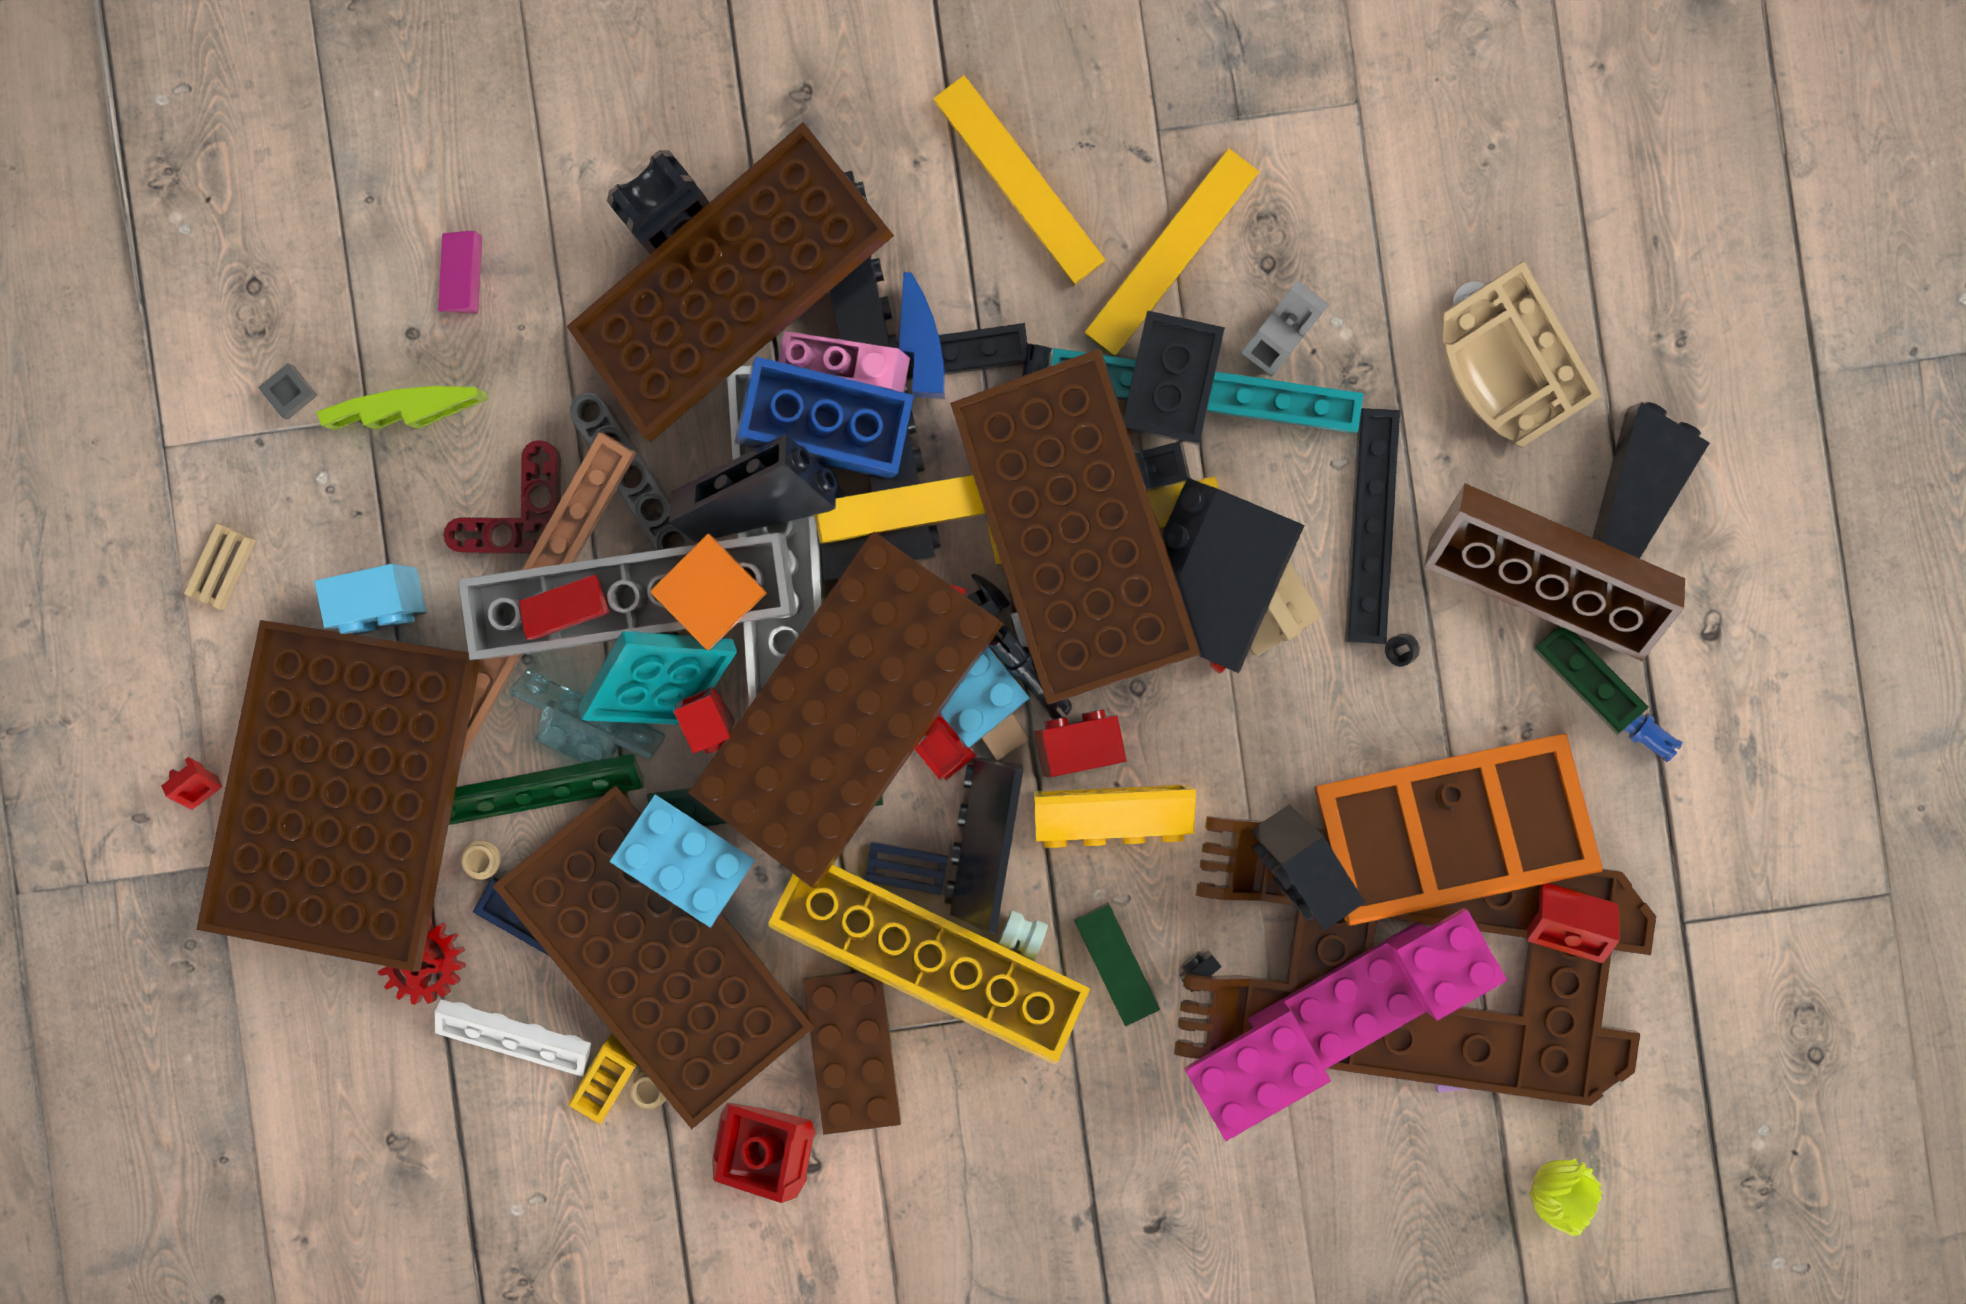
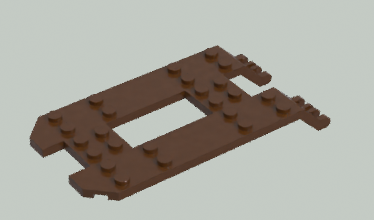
[1174,816,1657,1106]

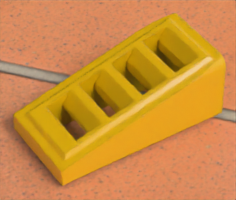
[568,1034,637,1125]

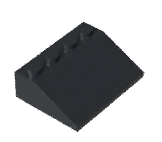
[1162,477,1305,673]
[944,757,1023,934]

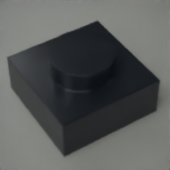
[1179,950,1222,992]

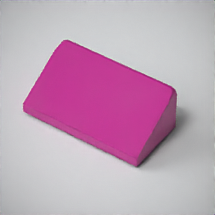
[438,231,482,314]

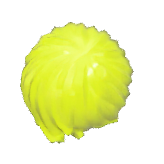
[1529,1158,1603,1237]

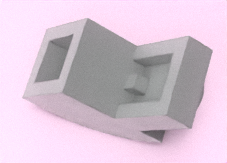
[1241,280,1329,376]

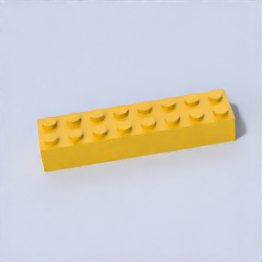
[768,865,1090,1064]

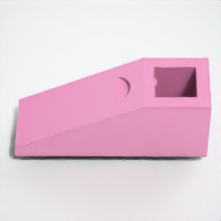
[778,331,910,393]

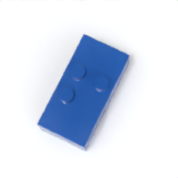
[734,356,914,480]

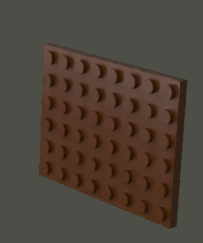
[196,620,481,971]

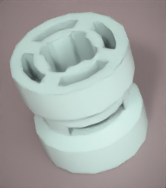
[998,910,1048,961]

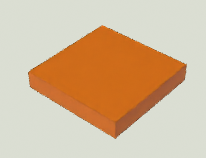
[650,534,767,650]

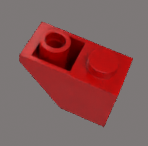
[673,687,734,754]

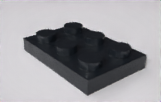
[1123,310,1225,445]

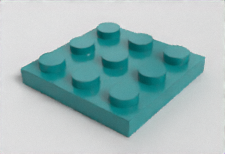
[578,631,737,725]

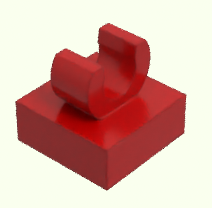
[161,757,223,810]

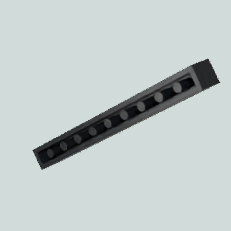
[830,171,941,562]

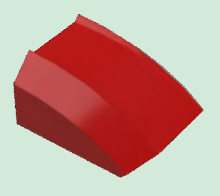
[712,1103,816,1203]

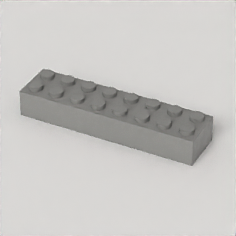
[458,533,797,660]

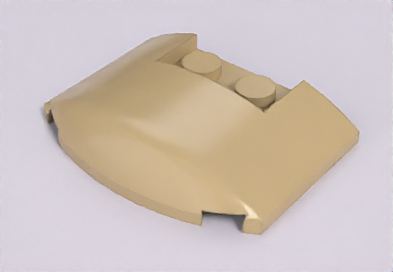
[1441,261,1602,447]

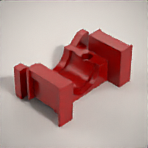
[915,714,977,781]

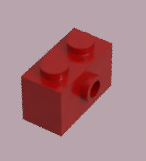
[1034,709,1127,777]

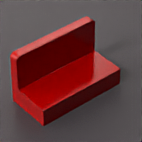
[1527,883,1620,963]

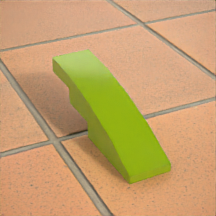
[316,386,489,431]

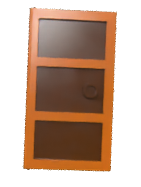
[1314,733,1603,926]

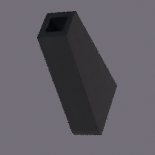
[1592,402,1710,558]
[669,434,837,543]

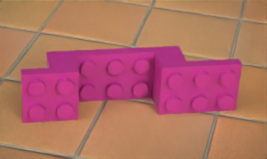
[1184,908,1508,1142]

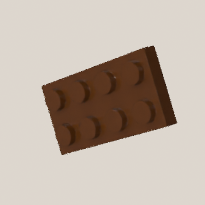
[803,971,901,1135]

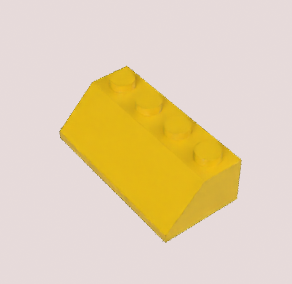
[1033,784,1196,848]

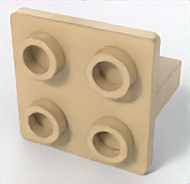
[1250,561,1322,656]

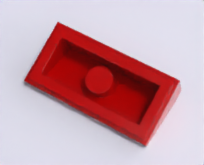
[519,574,610,640]

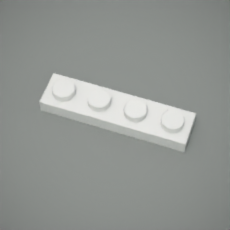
[435,999,591,1077]

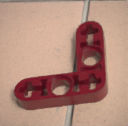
[443,440,561,554]

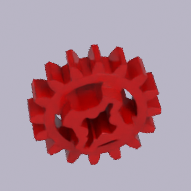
[377,918,466,1005]

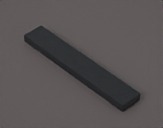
[1345,408,1400,644]

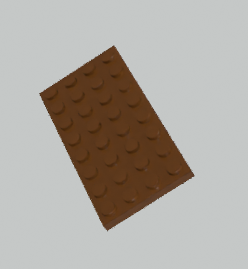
[567,122,894,442]
[950,349,1201,705]
[688,531,1004,888]
[493,786,814,1130]

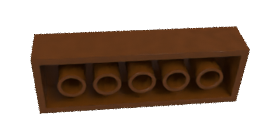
[1424,483,1686,661]

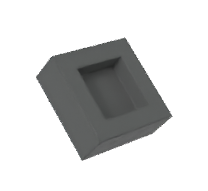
[258,363,318,420]

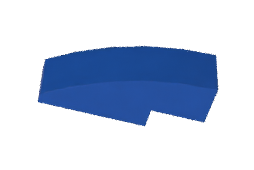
[899,272,945,399]

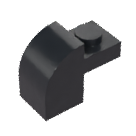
[1134,441,1191,491]

